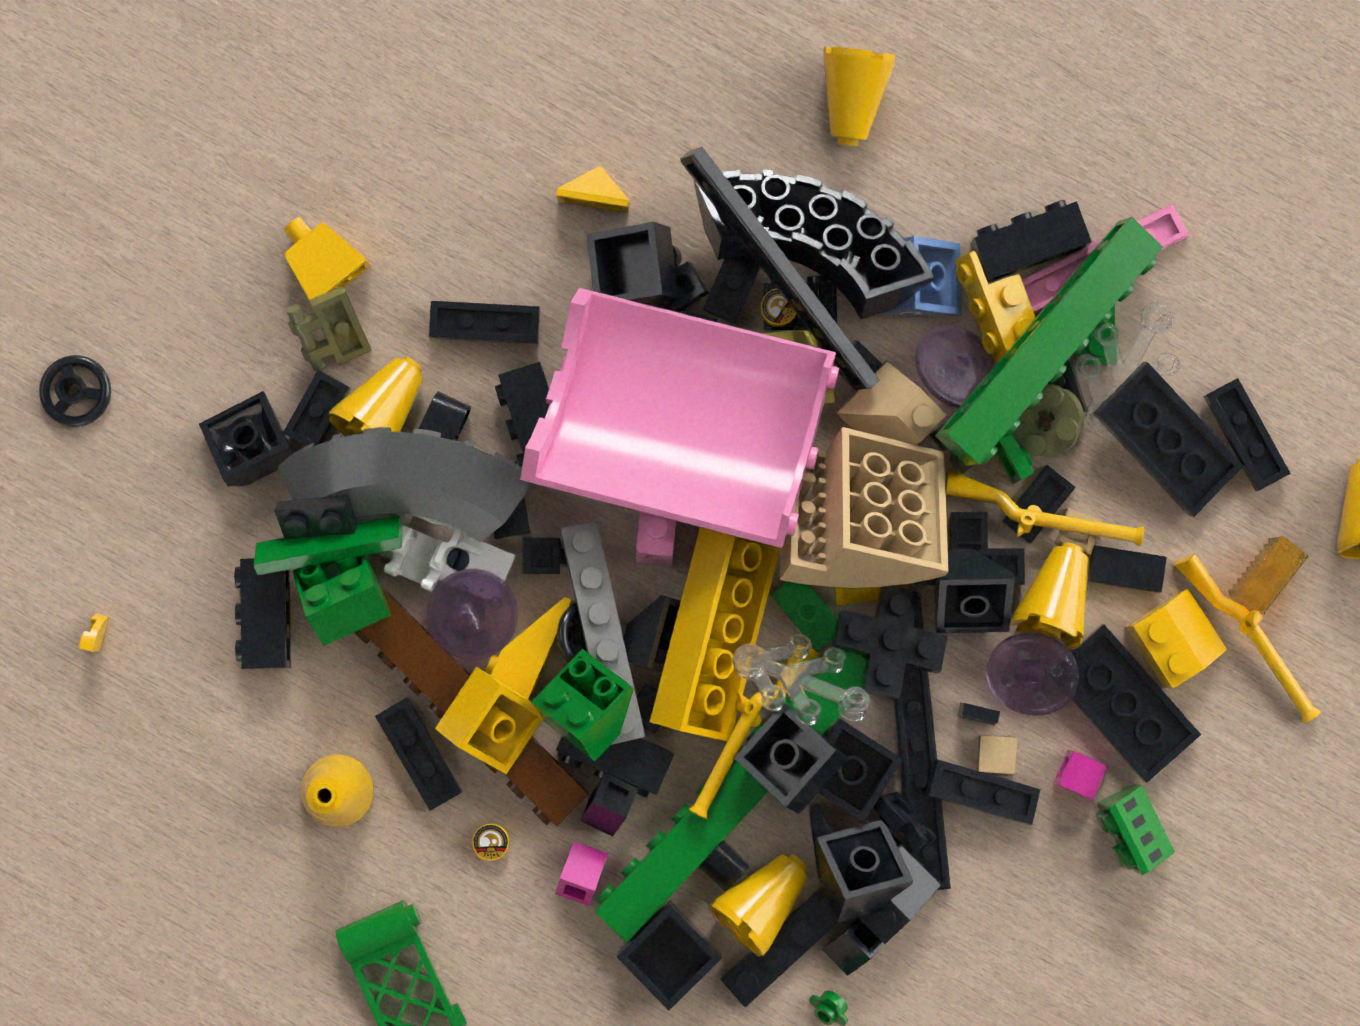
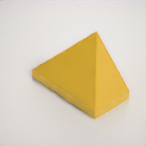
[556,166,630,213]

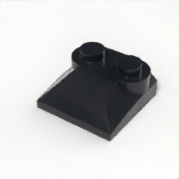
[199,391,293,487]

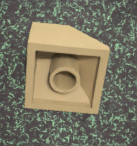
[835,361,946,445]

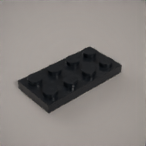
[1093,362,1244,517]
[1048,624,1202,783]

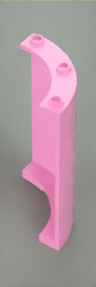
[520,288,839,548]

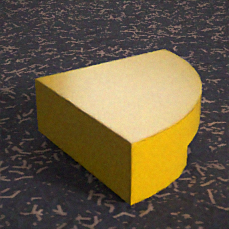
[78,613,110,652]

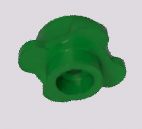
[809,990,848,1026]

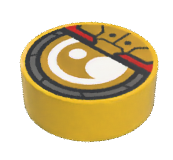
[760,289,796,327]
[472,823,510,861]

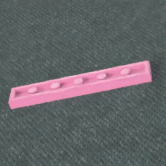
[1022,204,1189,314]

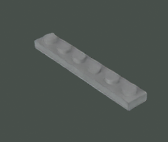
[560,521,645,745]

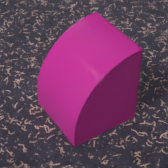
[1053,750,1108,801]
[555,841,608,906]

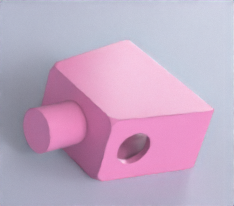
[636,511,677,567]

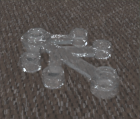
[1077,302,1181,432]
[733,634,870,725]

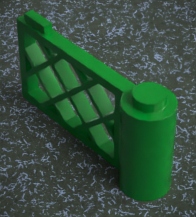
[335,900,467,1026]

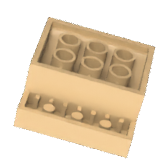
[780,427,948,588]

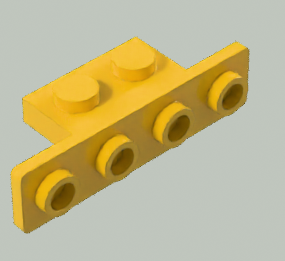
[955,251,1036,366]

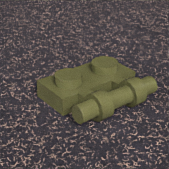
[286,286,372,371]

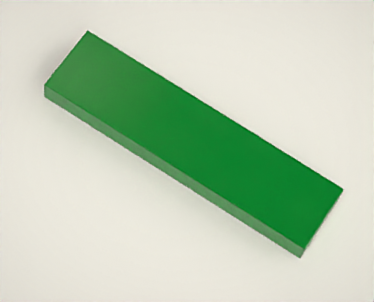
[254,516,403,575]

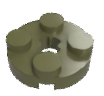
[1013,384,1084,457]

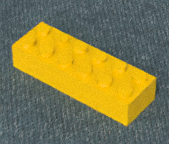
[650,527,780,742]

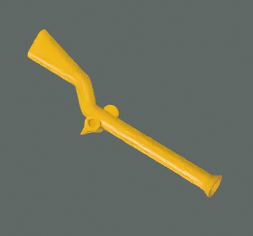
[945,469,1144,547]
[1173,553,1321,723]
[688,641,821,820]

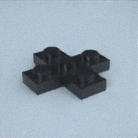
[914,512,1025,585]
[832,586,948,700]

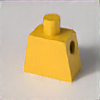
[284,217,371,300]

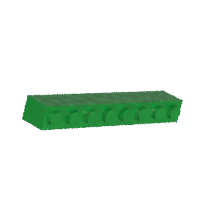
[935,217,1163,466]

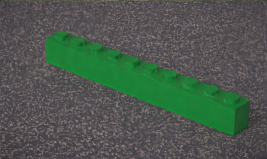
[595,647,866,943]

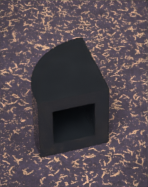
[698,840,749,891]
[822,917,883,976]

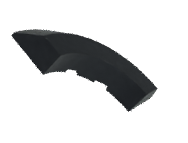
[694,170,934,320]

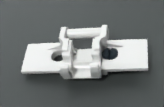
[356,513,516,603]

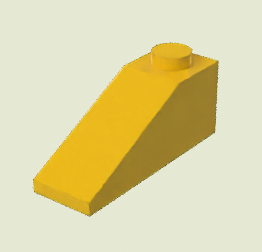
[485,597,573,700]

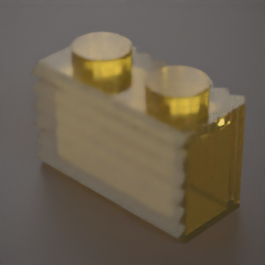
[1228,536,1309,614]

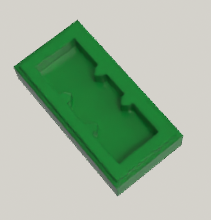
[771,581,838,651]

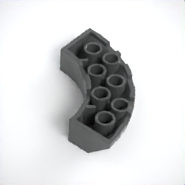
[278,427,533,542]

